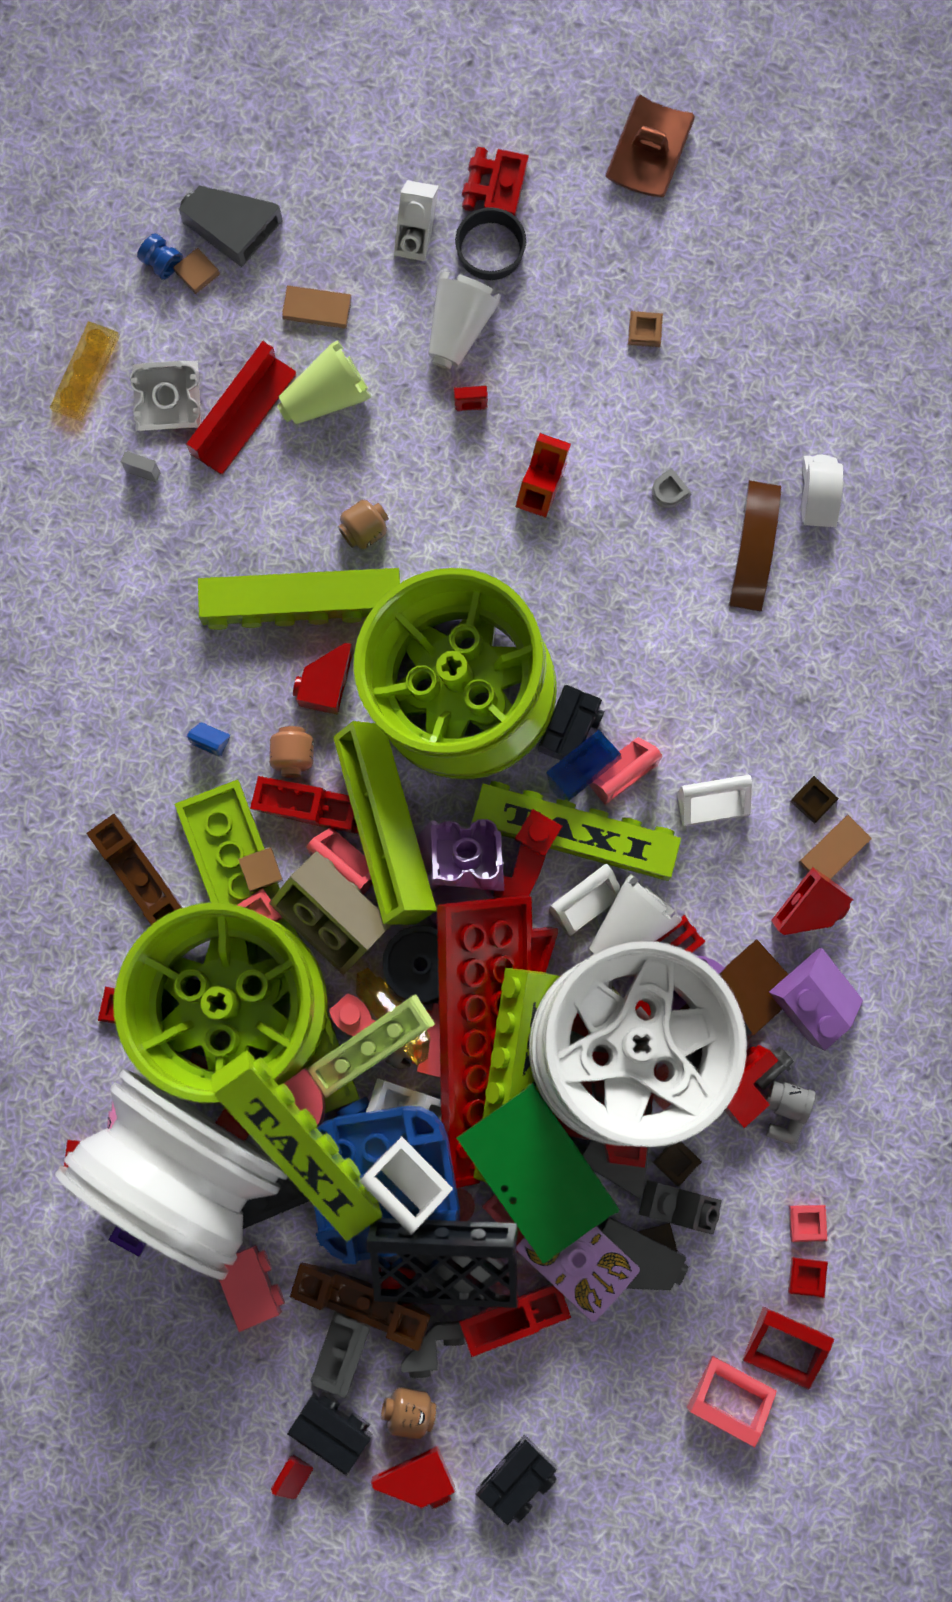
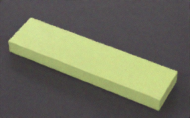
[307,994,435,1098]

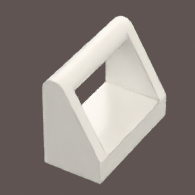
[677,775,752,826]
[549,864,621,938]
[359,1137,453,1234]

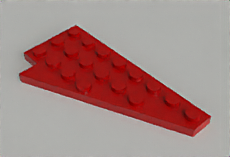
[437,895,558,1188]

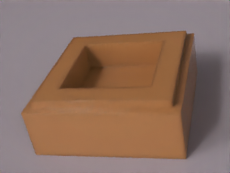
[173,248,220,294]
[628,311,663,347]
[238,847,283,892]

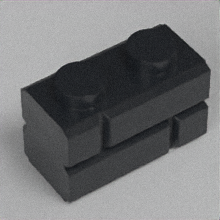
[538,685,605,766]
[287,1392,372,1476]
[476,1434,557,1526]

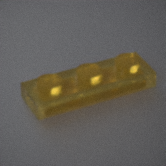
[50,321,120,422]
[356,967,431,1065]

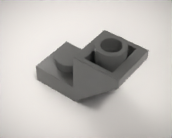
[638,1180,722,1235]
[401,1321,465,1378]

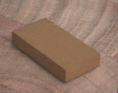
[282,285,352,329]
[799,815,872,879]

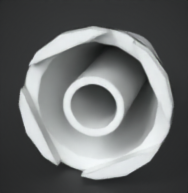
[428,272,501,370]
[589,874,682,957]

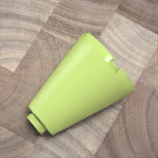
[277,340,372,425]

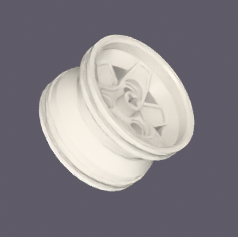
[529,941,747,1147]
[55,1068,288,1280]

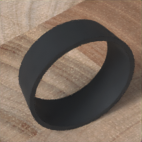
[455,207,526,281]

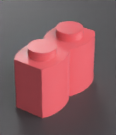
[329,993,375,1037]

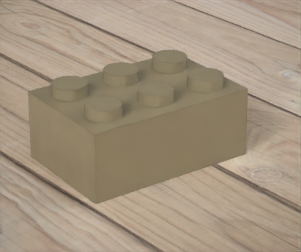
[269,851,392,975]

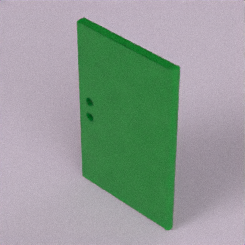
[457,1084,620,1264]

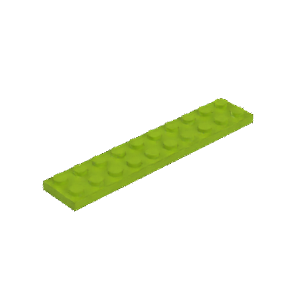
[174,779,360,1114]

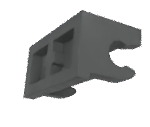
[311,1311,371,1398]

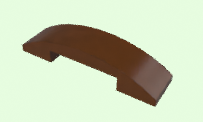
[729,480,781,612]
[86,814,183,925]
[289,1262,431,1351]

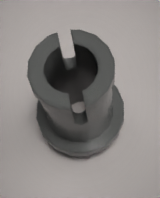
[756,1046,794,1091]

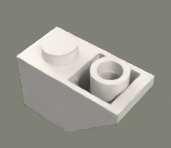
[393,181,439,261]

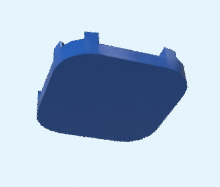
[314,1106,460,1264]

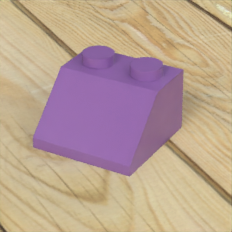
[769,947,863,1051]

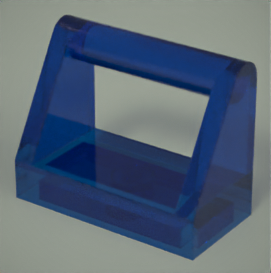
[546,730,622,801]

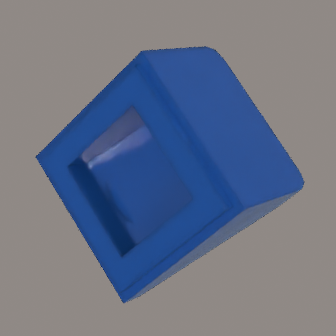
[186,722,230,757]

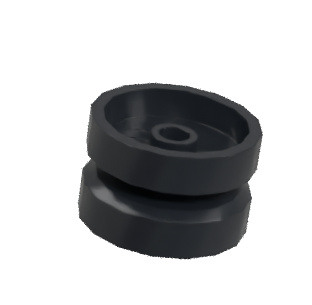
[382,925,439,1005]

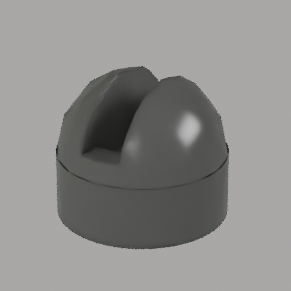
[385,1043,414,1069]

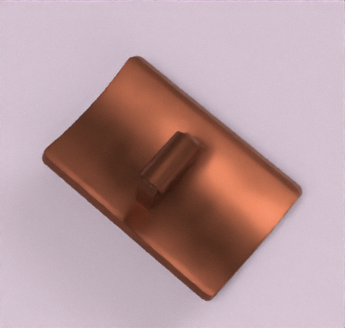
[606,95,695,198]

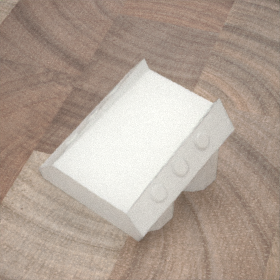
[130,361,201,431]

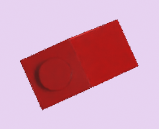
[293,643,353,715]
[771,867,853,935]
[371,1445,455,1509]

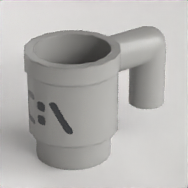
[766,1081,815,1144]

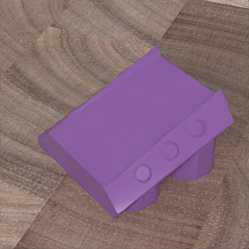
[431,819,504,891]

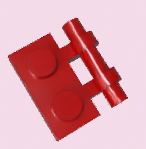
[462,147,529,217]

